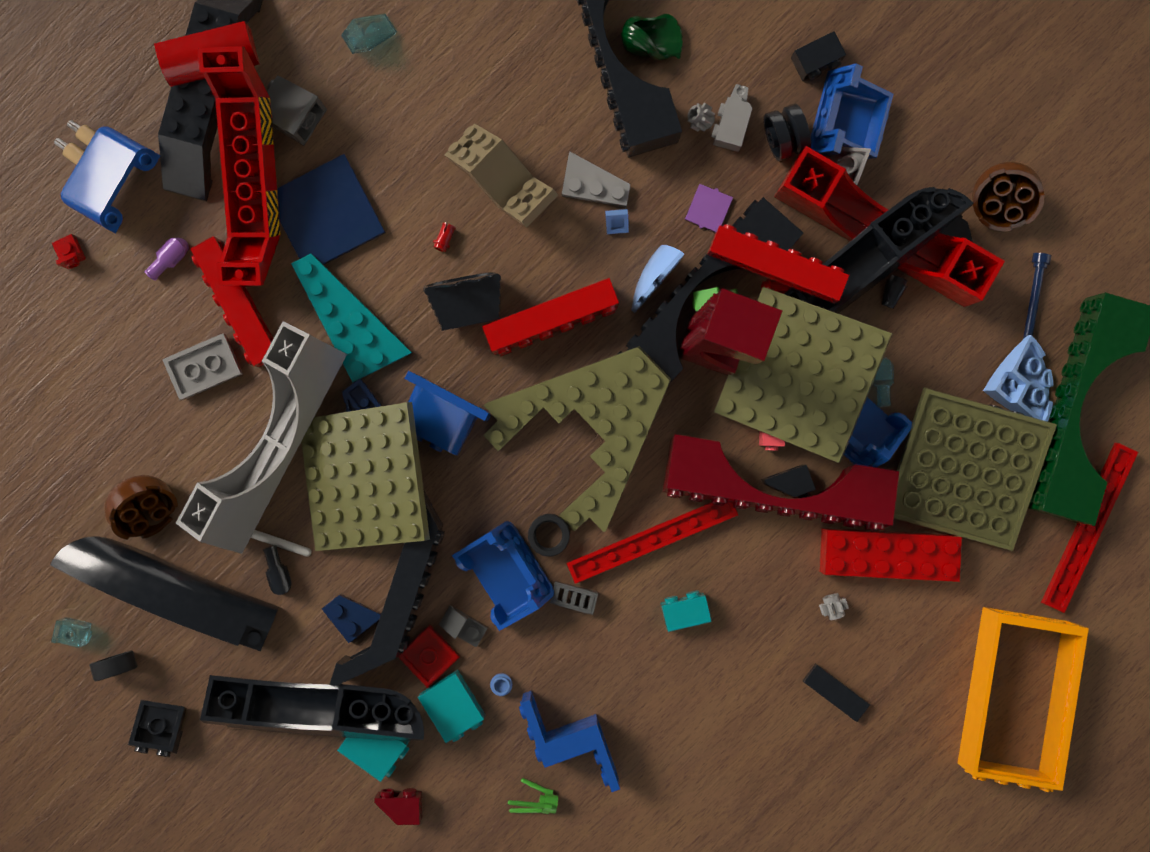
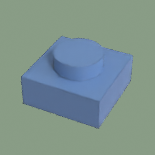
[605,209,629,234]

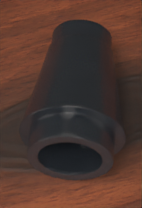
[881,275,908,309]

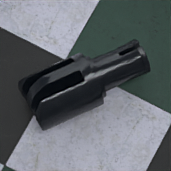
[263,545,292,595]

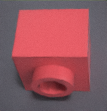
[759,431,785,451]

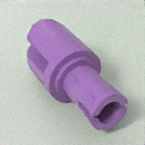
[144,238,189,280]

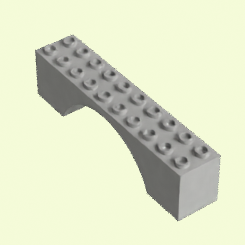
[176,321,347,554]

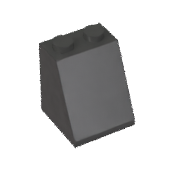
[267,75,327,146]

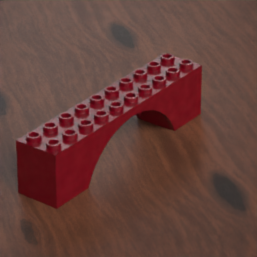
[678,288,783,376]
[662,434,899,531]

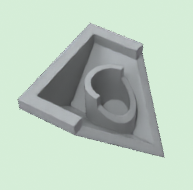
[828,147,871,185]

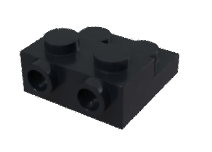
[128,700,187,757]

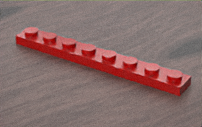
[1041,443,1138,613]
[567,503,738,584]

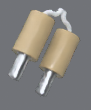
[54,120,95,165]

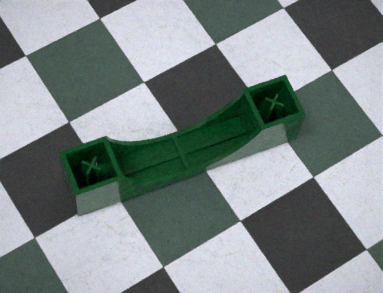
[1028,292,1150,526]

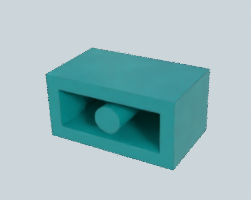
[660,591,712,632]

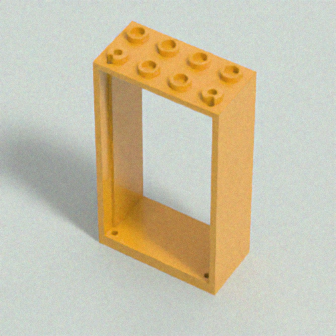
[958,607,1089,792]

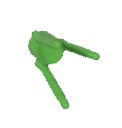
[508,778,558,814]

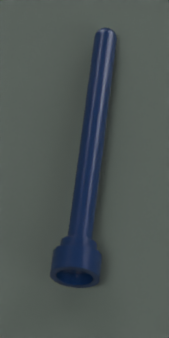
[1023,253,1052,339]

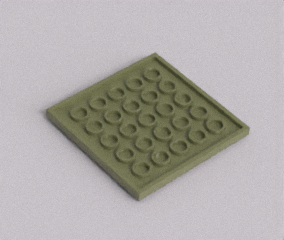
[714,287,893,463]
[894,387,1057,551]
[301,402,430,551]

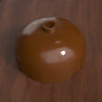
[972,162,1045,231]
[104,475,178,540]

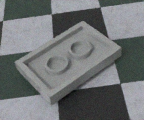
[162,333,243,400]

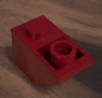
[374,788,422,825]

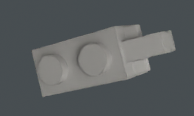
[711,84,752,152]

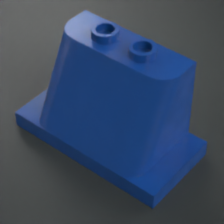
[811,63,894,159]
[404,371,492,456]

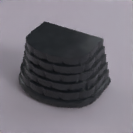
[423,272,501,331]

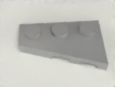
[562,151,630,208]

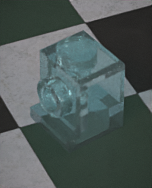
[51,617,92,648]

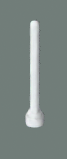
[250,530,312,557]

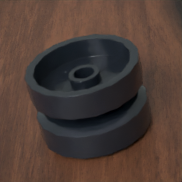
[763,103,811,161]

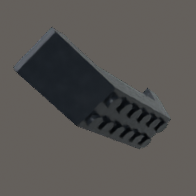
[158,0,263,201]
[329,489,445,687]

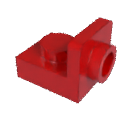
[52,234,86,269]

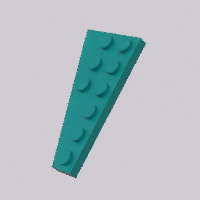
[291,254,412,382]

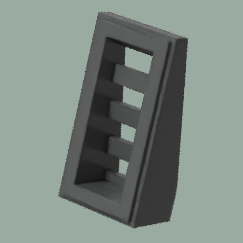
[550,581,598,615]

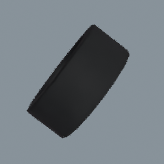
[528,514,570,557]
[89,651,138,681]

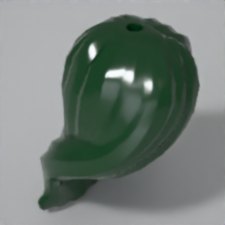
[621,14,683,60]

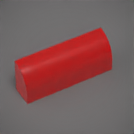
[154,21,260,87]

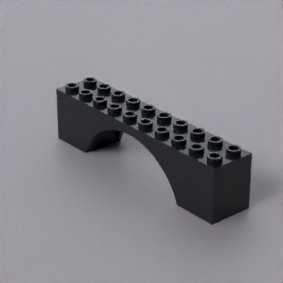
[577,0,682,158]
[618,197,804,383]

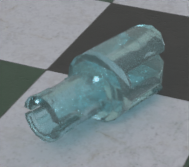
[872,357,895,407]

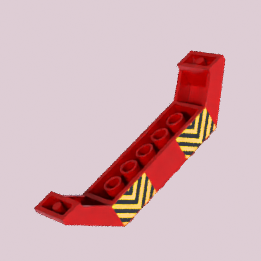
[198,46,281,286]

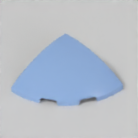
[631,245,684,313]
[983,335,1054,421]

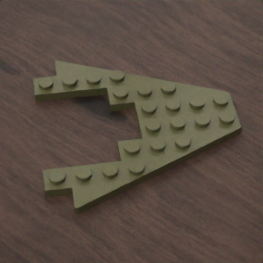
[483,346,671,532]

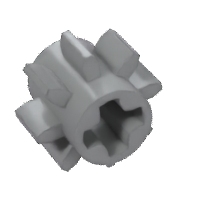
[687,103,715,132]
[819,593,849,620]

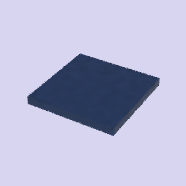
[277,154,386,265]

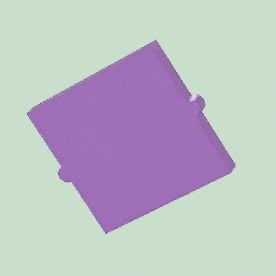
[685,184,733,233]

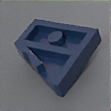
[342,379,382,412]
[322,594,381,643]

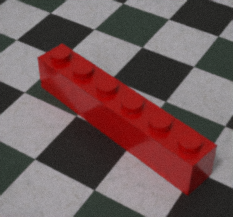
[707,224,849,304]
[190,236,274,367]

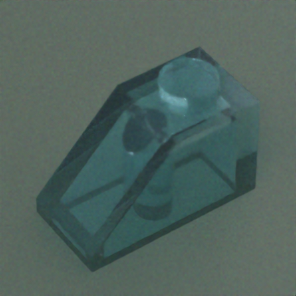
[341,14,397,54]

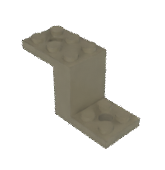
[445,124,558,228]

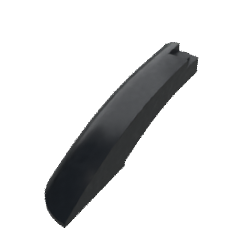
[784,187,974,314]
[50,536,279,652]
[200,675,424,740]

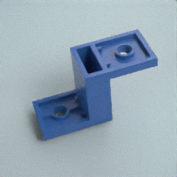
[519,690,620,792]

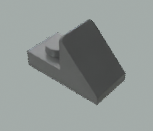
[439,605,488,647]

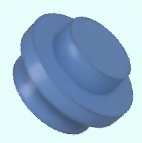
[490,673,512,696]

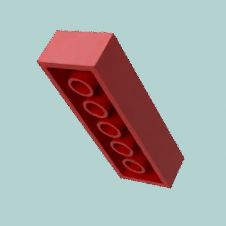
[482,278,619,357]
[819,528,962,582]

